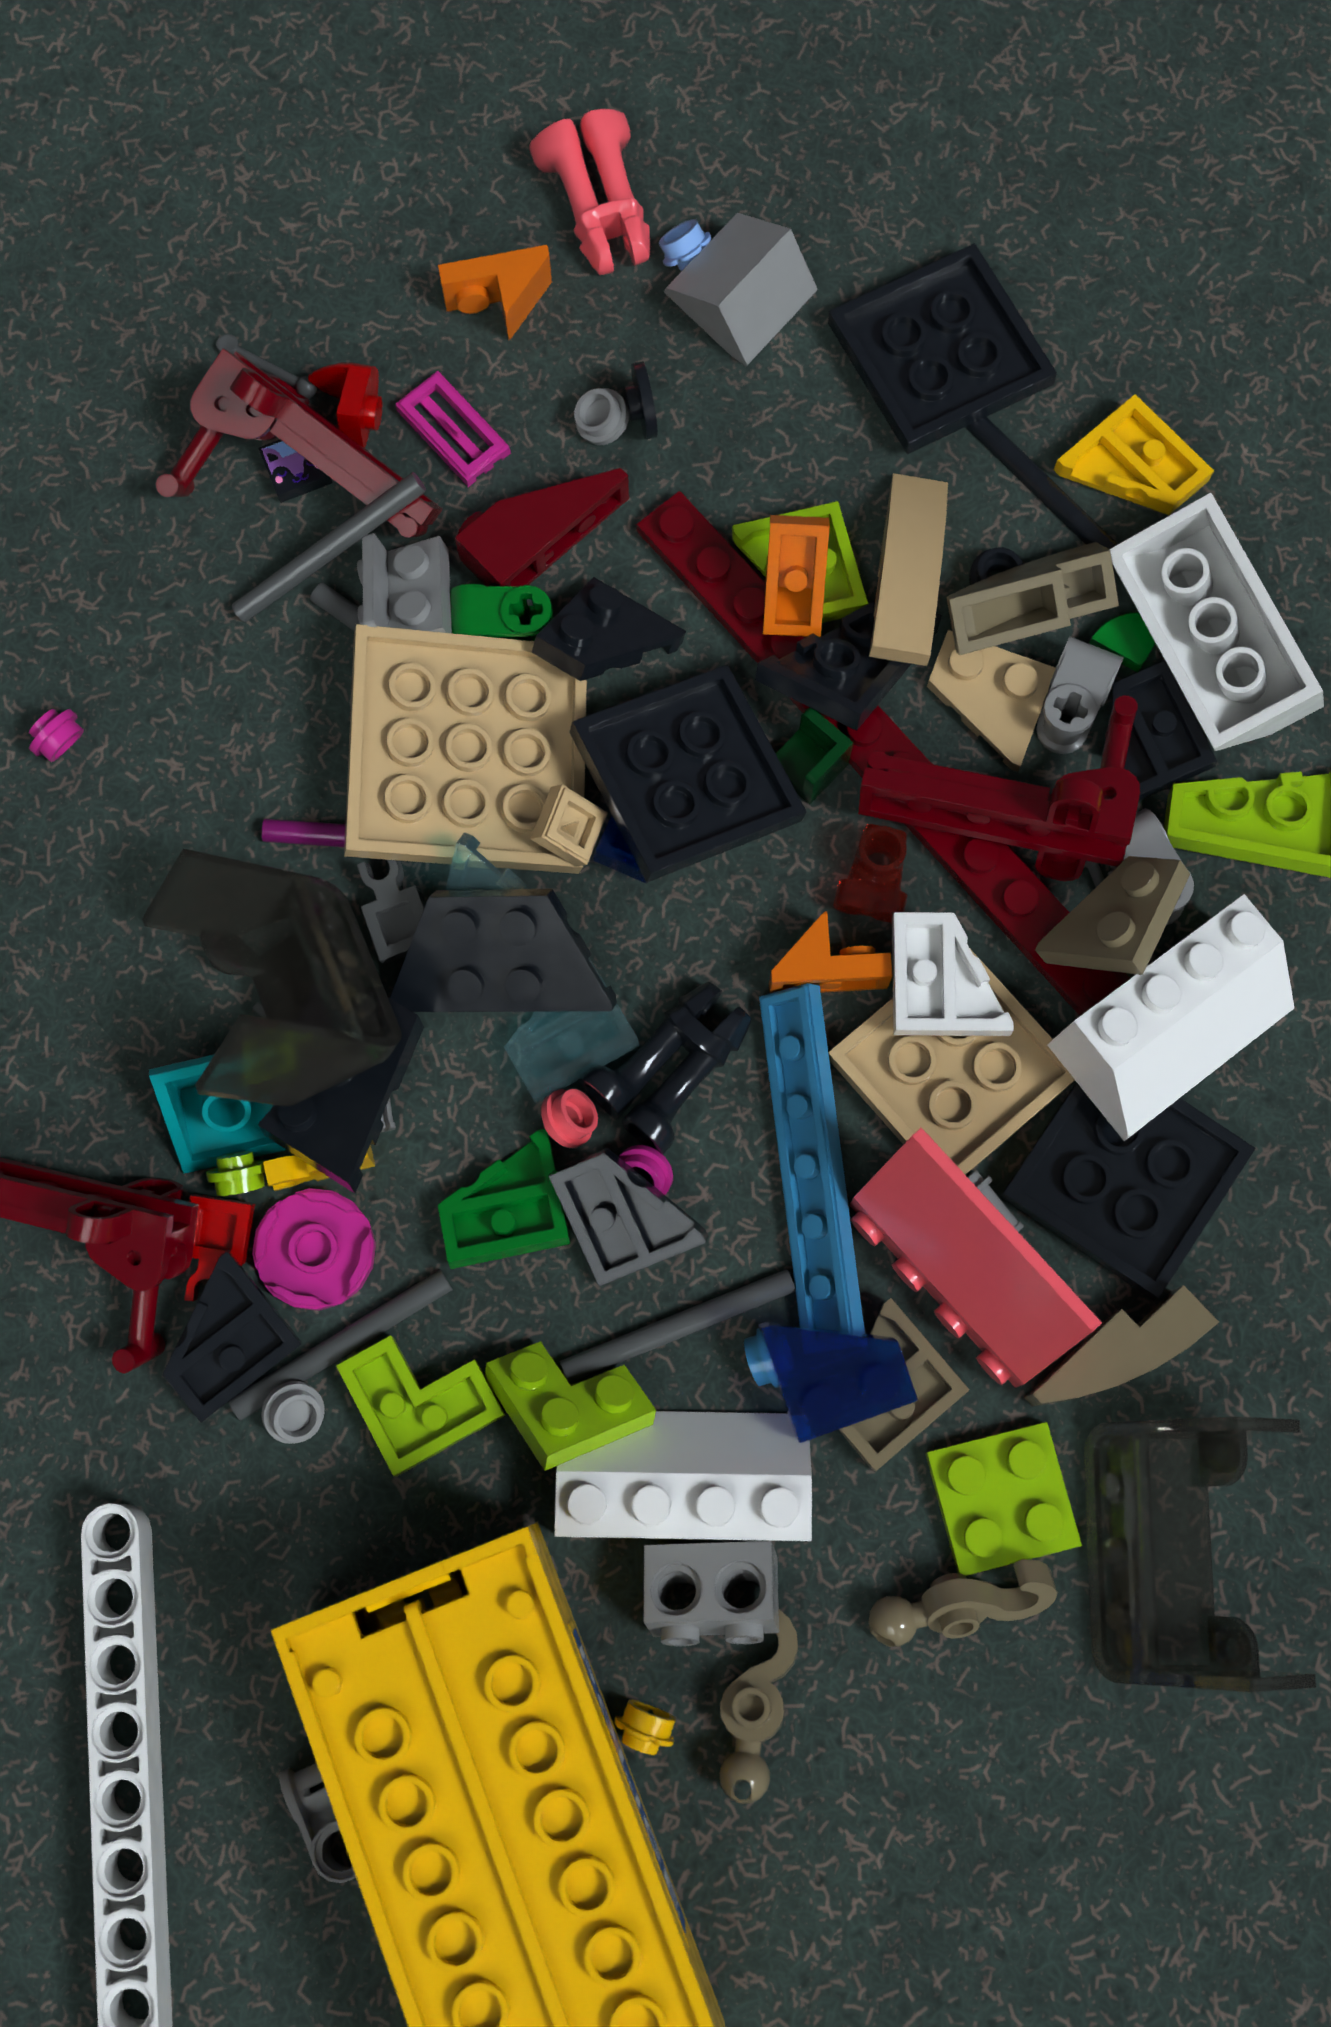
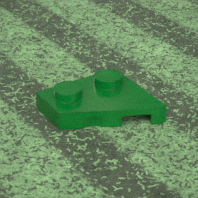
[438,1129,570,1269]

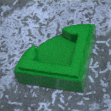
[1089,613,1156,672]

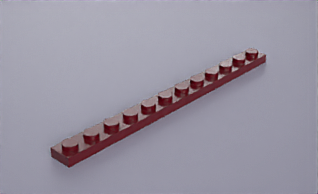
[637,490,1131,1016]

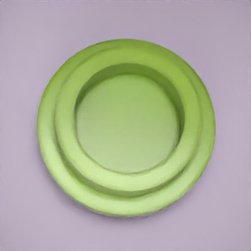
[206,1151,267,1196]

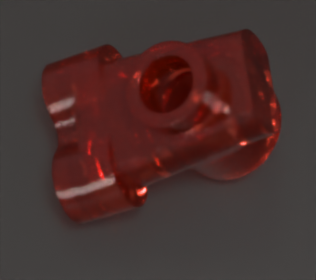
[833,824,908,923]

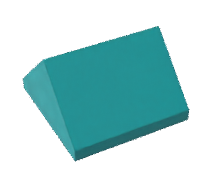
[149,1042,290,1174]

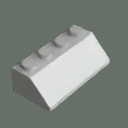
[1109,493,1324,751]
[1047,894,1294,1141]
[555,1411,812,1541]

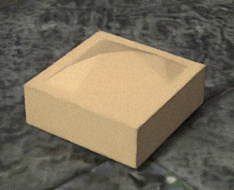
[530,784,607,866]

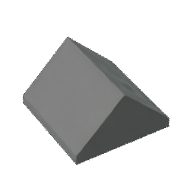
[664,213,818,367]

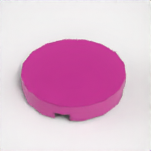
[252,1188,376,1311]

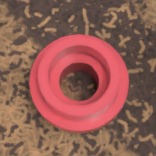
[541,1089,598,1148]

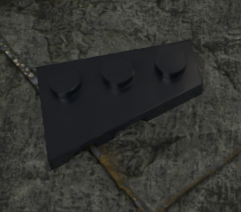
[755,601,942,731]
[257,989,424,1194]

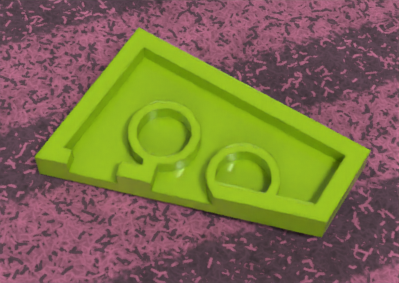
[1164,771,1331,878]

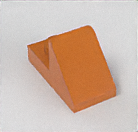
[438,245,552,340]
[763,515,830,637]
[769,911,893,993]

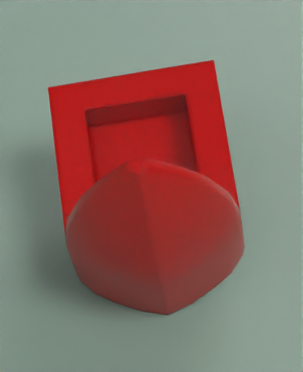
[308,362,383,449]

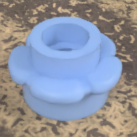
[659,219,711,271]

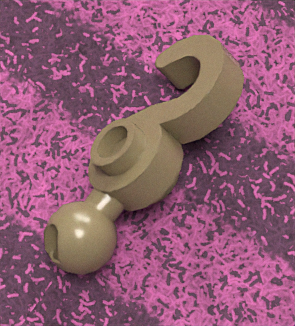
[869,1559,1057,1647]
[719,1605,798,1804]

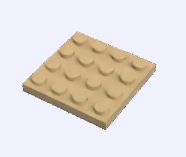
[344,624,587,874]

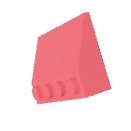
[849,1128,1102,1388]

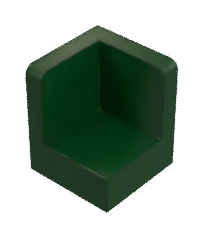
[776,707,854,804]

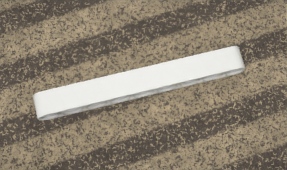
[81,1503,172,2027]

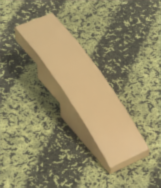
[869,473,948,666]

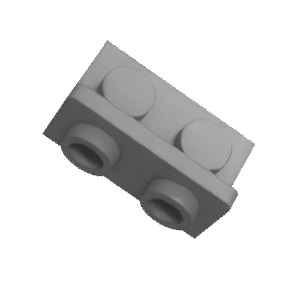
[357,533,452,633]

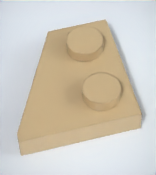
[927,630,1056,772]

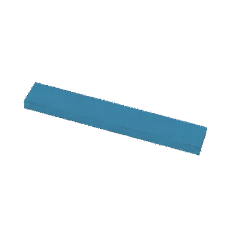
[759,983,867,1353]

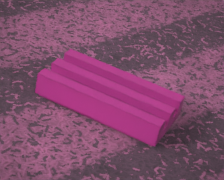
[395,371,511,487]

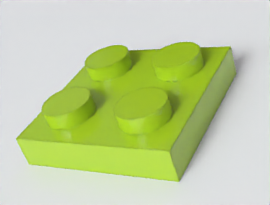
[925,1422,1082,1576]

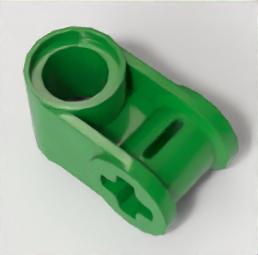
[450,584,554,641]

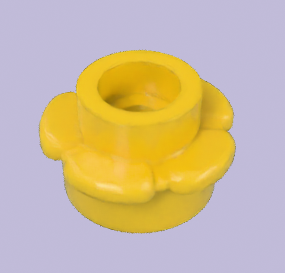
[614,1700,676,1755]

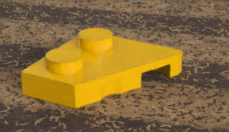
[1054,394,1214,515]

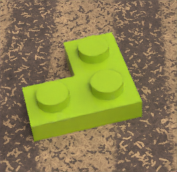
[336,1335,506,1477]
[485,1341,656,1471]

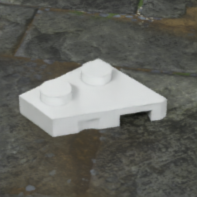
[892,912,1014,1036]

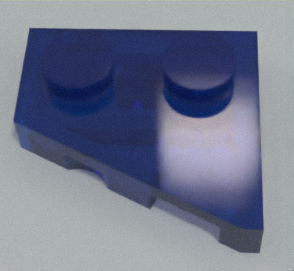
[758,1322,918,1443]

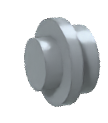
[574,388,629,445]
[261,1381,325,1444]

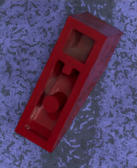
[455,468,629,586]

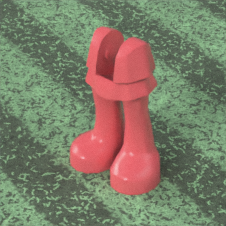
[529,109,650,275]

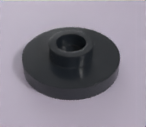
[624,361,658,440]

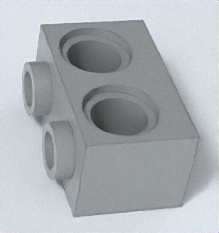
[644,1541,779,1646]

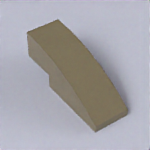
[946,542,1119,655]
[1024,1285,1219,1407]

